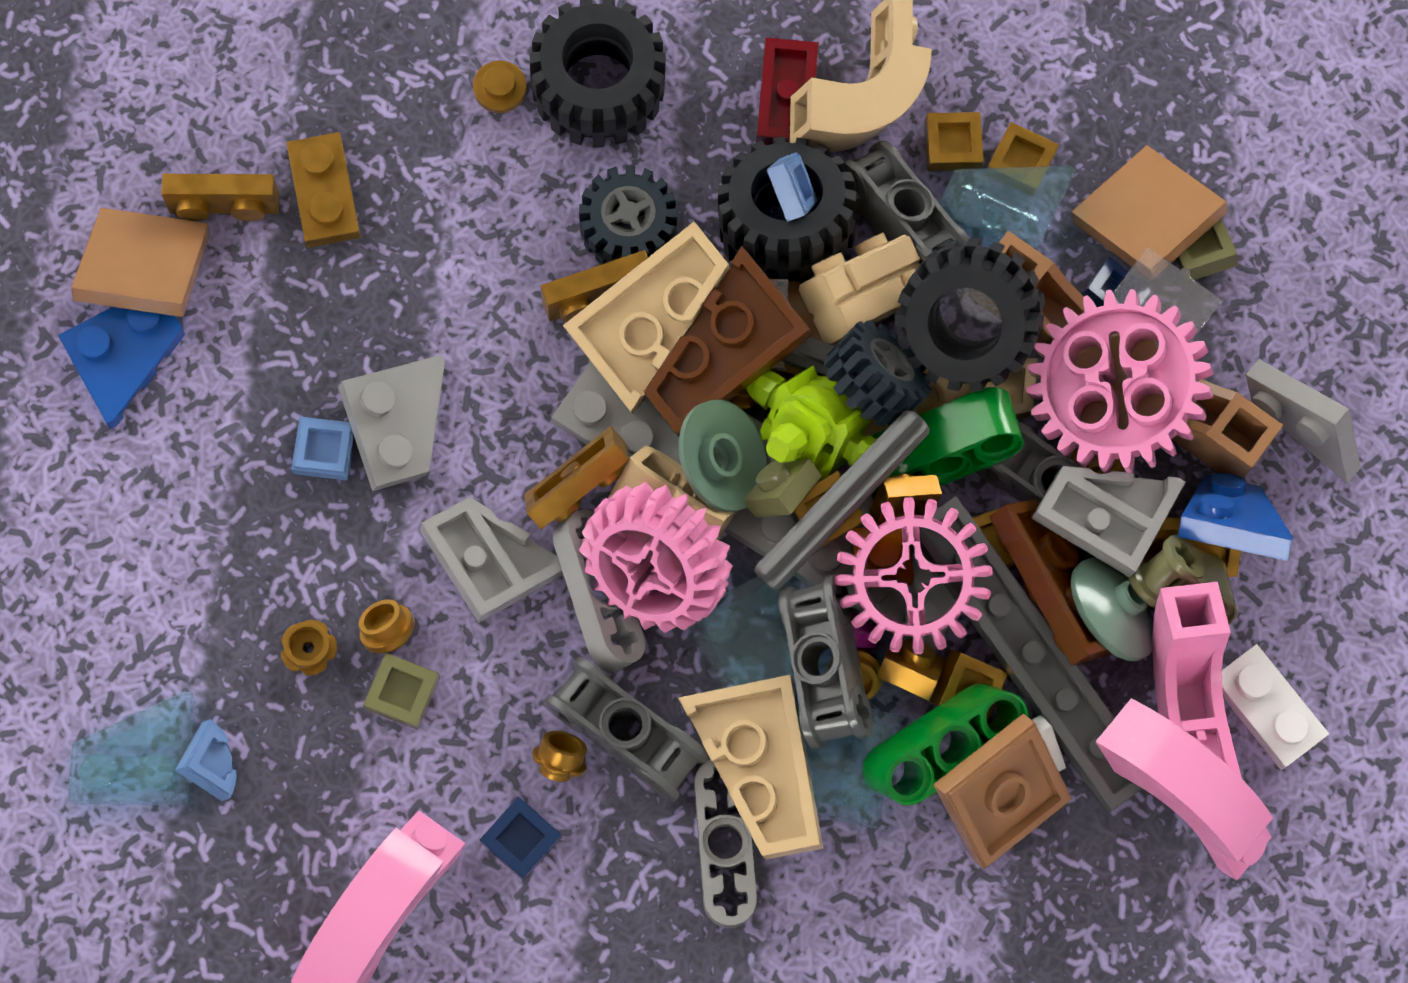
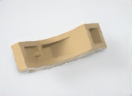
[790,0,932,152]

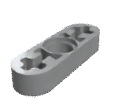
[553,509,645,672]
[694,759,757,928]

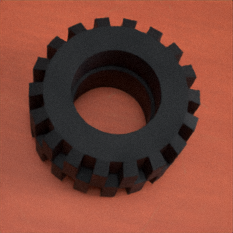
[530,0,666,147]
[718,137,856,288]
[895,238,1045,392]

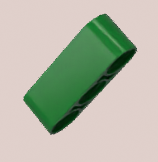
[871,387,1024,500]
[862,683,1028,805]

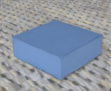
[767,152,818,222]
[291,417,355,481]

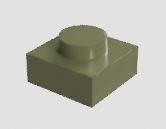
[1175,219,1238,283]
[743,459,822,518]
[363,653,440,730]

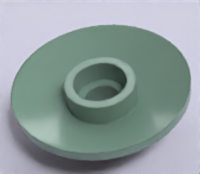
[679,400,767,512]
[1071,558,1153,661]

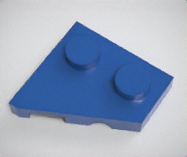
[58,307,185,429]
[1178,473,1293,561]

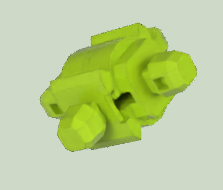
[746,365,876,480]

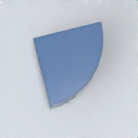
[175,719,237,801]

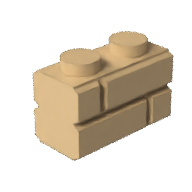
[799,232,920,344]

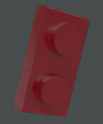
[756,37,819,145]

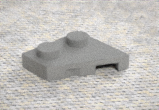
[338,355,445,491]
[1245,359,1361,483]
[1031,466,1185,577]
[419,497,563,623]

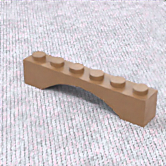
[968,230,1283,479]

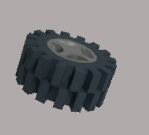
[579,165,678,264]
[824,321,932,427]

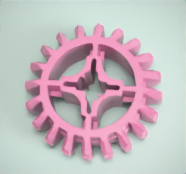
[578,482,733,634]
[835,497,993,654]

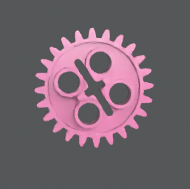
[1026,289,1214,473]

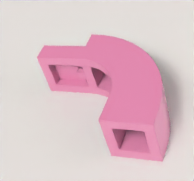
[1152,582,1242,778]
[1096,698,1273,881]
[291,811,466,983]

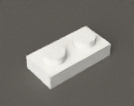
[1222,644,1329,771]

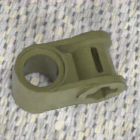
[1129,535,1238,625]

